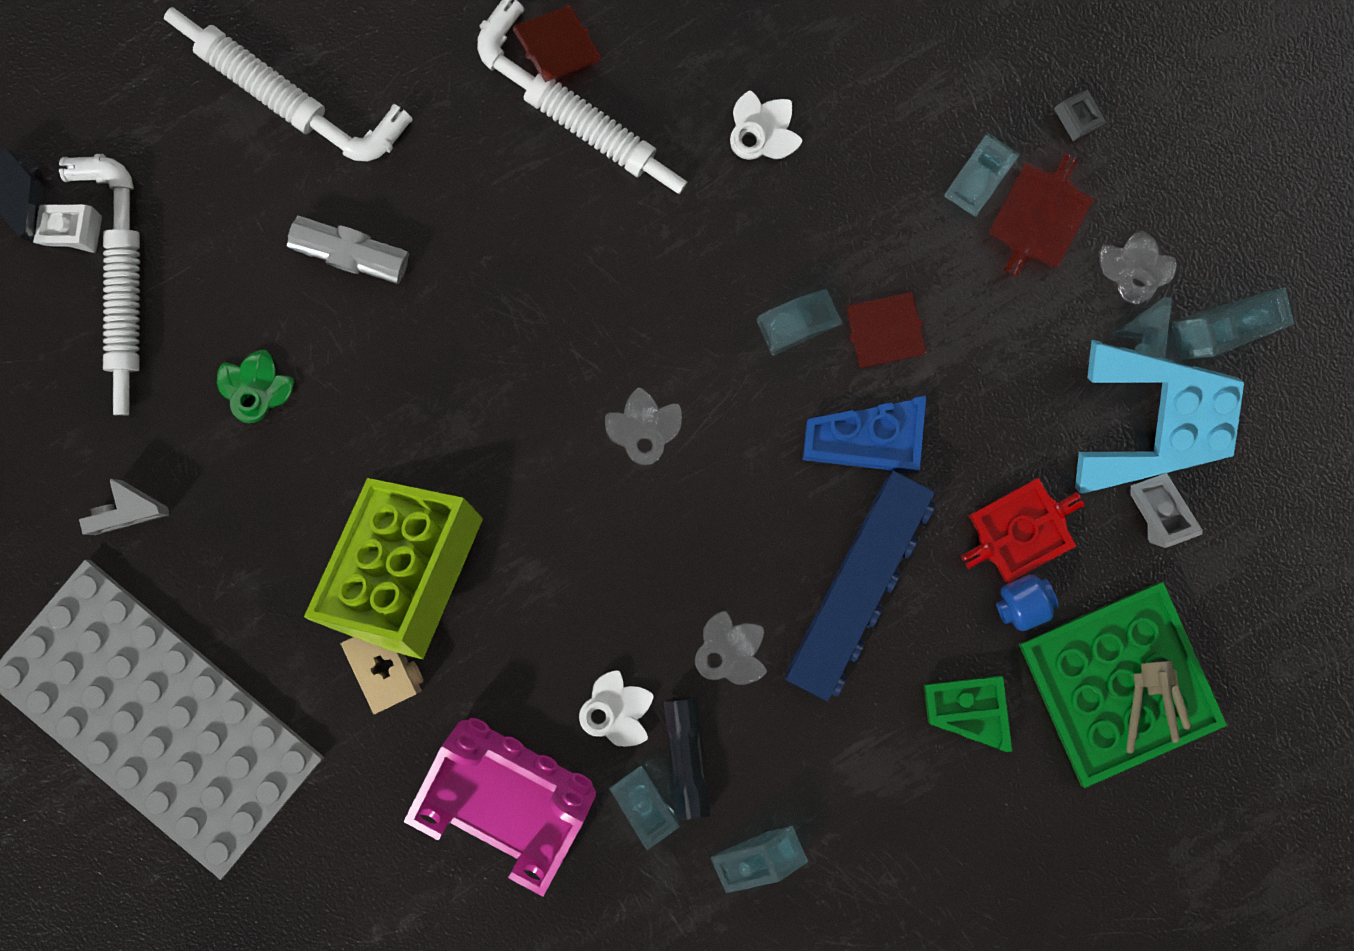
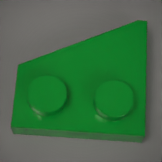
[924,675,1012,752]

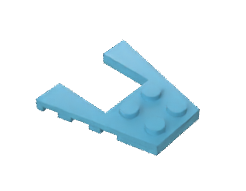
[1075,340,1244,493]

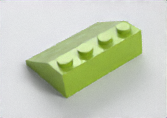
[304,478,483,659]

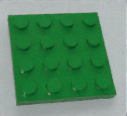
[1018,582,1227,788]

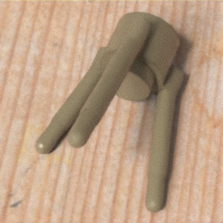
[1126,661,1191,754]

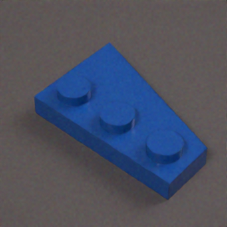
[802,396,926,473]

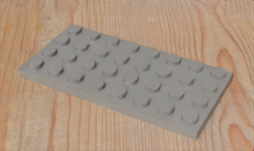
[0,560,325,880]

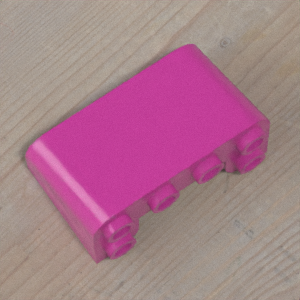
[404,718,596,896]

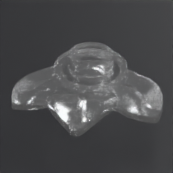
[1100,231,1176,303]
[605,388,682,465]
[695,611,767,685]

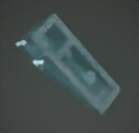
[1171,287,1294,360]

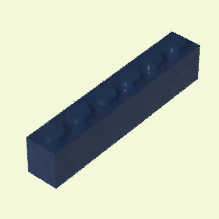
[784,471,936,702]

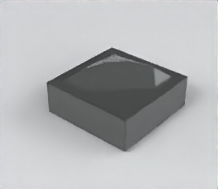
[1054,90,1107,141]

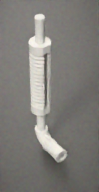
[477,0,688,194]
[164,7,413,162]
[59,154,140,415]

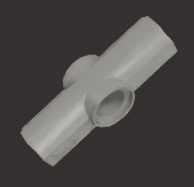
[287,215,409,284]

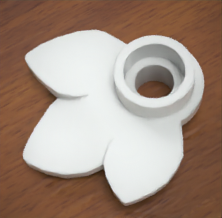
[730,91,802,160]
[579,670,653,747]

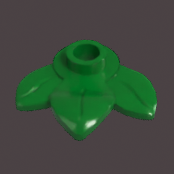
[217,349,294,423]

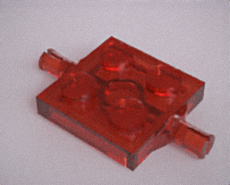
[988,154,1094,277]

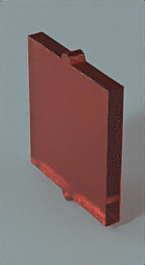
[513,6,601,82]
[846,292,926,368]

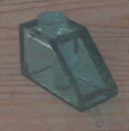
[757,289,842,356]
[711,826,808,893]

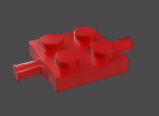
[961,478,1084,583]

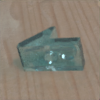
[944,132,1020,217]
[1112,297,1172,358]
[609,766,680,850]

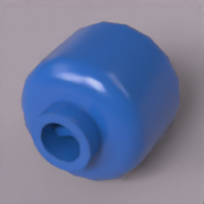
[996,574,1058,631]

